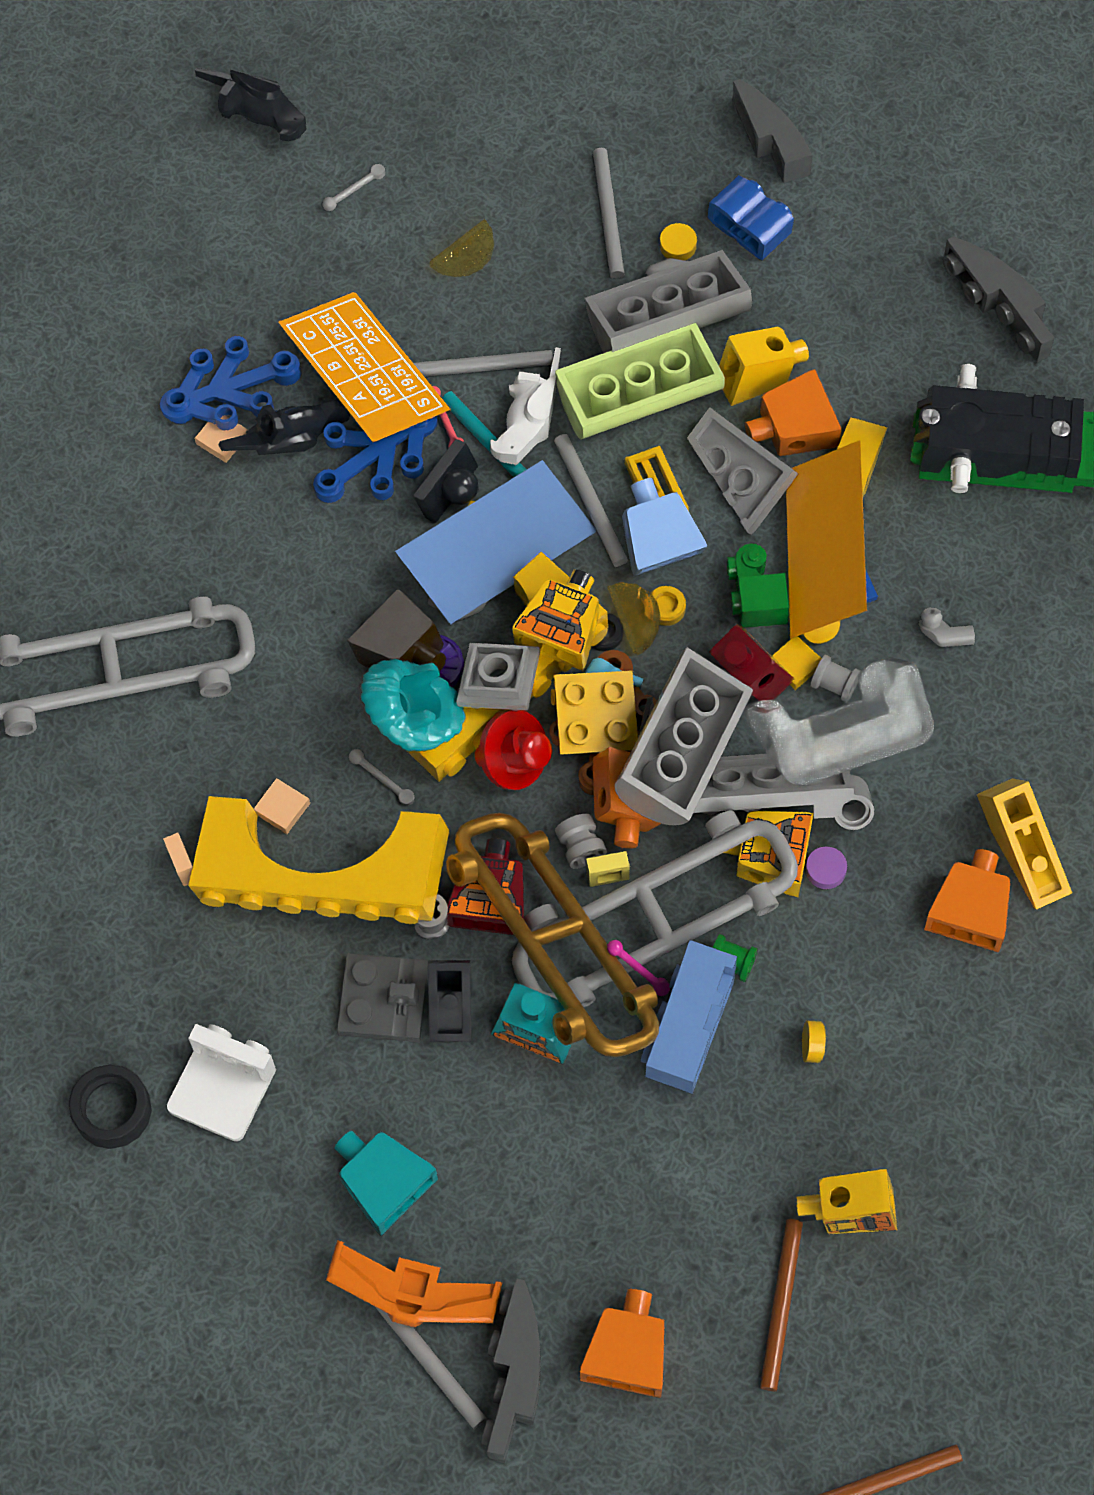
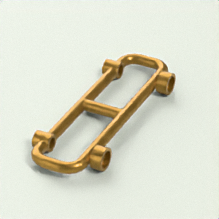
[446,813,659,1057]

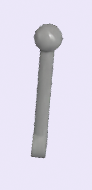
[322,164,385,211]
[349,749,415,806]

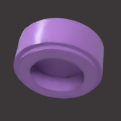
[806,847,847,889]

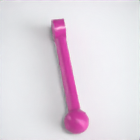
[607,940,670,996]

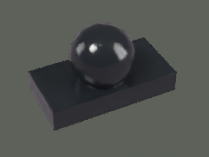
[413,439,479,523]

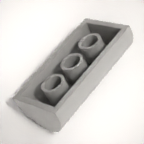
[584,250,752,353]
[614,647,753,825]

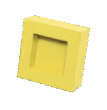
[586,851,630,887]

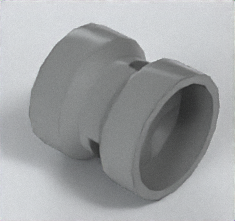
[555,814,607,869]

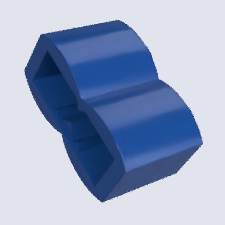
[707,175,794,260]

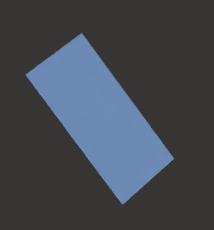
[395,460,596,625]

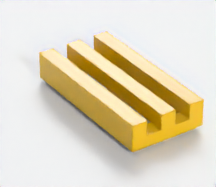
[625,446,689,511]

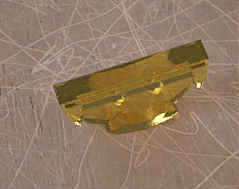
[430,219,494,277]
[607,582,661,655]

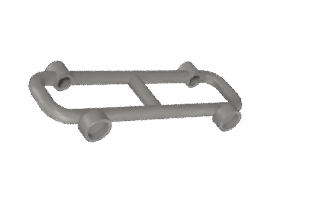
[0,597,255,737]
[512,810,798,1007]

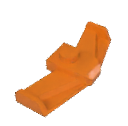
[326,1240,503,1327]

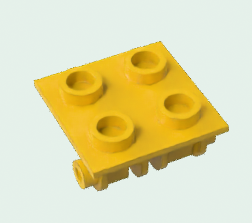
[551,671,638,755]

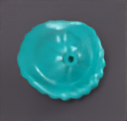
[361,659,466,751]

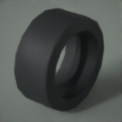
[68,1064,152,1149]

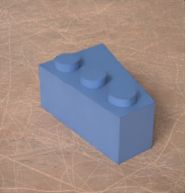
[641,940,737,1094]

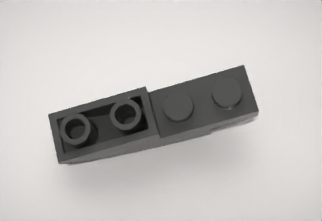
[943,236,1054,363]
[481,1278,541,1463]

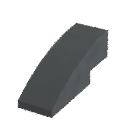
[732,79,813,183]

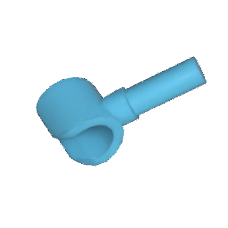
[585,658,643,688]

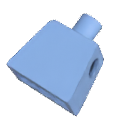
[622,478,707,576]

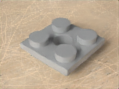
[456,643,540,711]

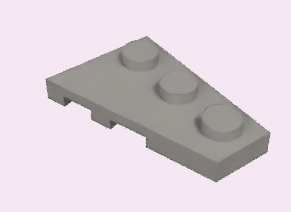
[687,407,798,535]

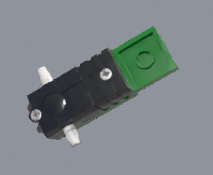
[910,364,1094,493]

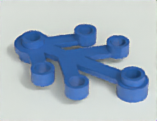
[160,336,302,430]
[313,416,438,503]

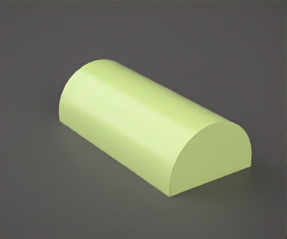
[555,323,725,439]

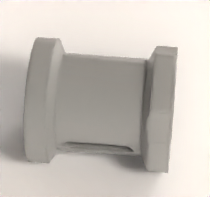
[810,655,861,703]
[415,894,449,939]

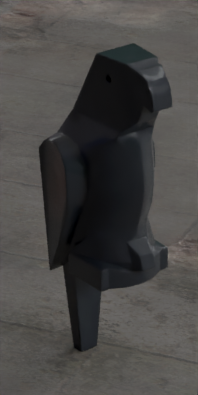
[195,67,307,141]
[218,398,351,455]

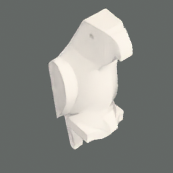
[490,347,561,465]

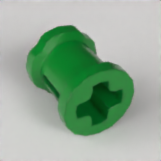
[713,934,758,982]

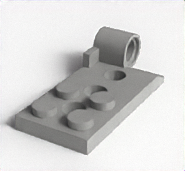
[693,749,874,830]

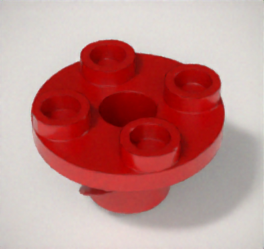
[475,710,552,790]

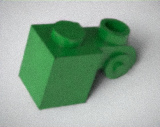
[727,543,789,628]

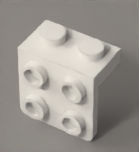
[167,1024,276,1141]

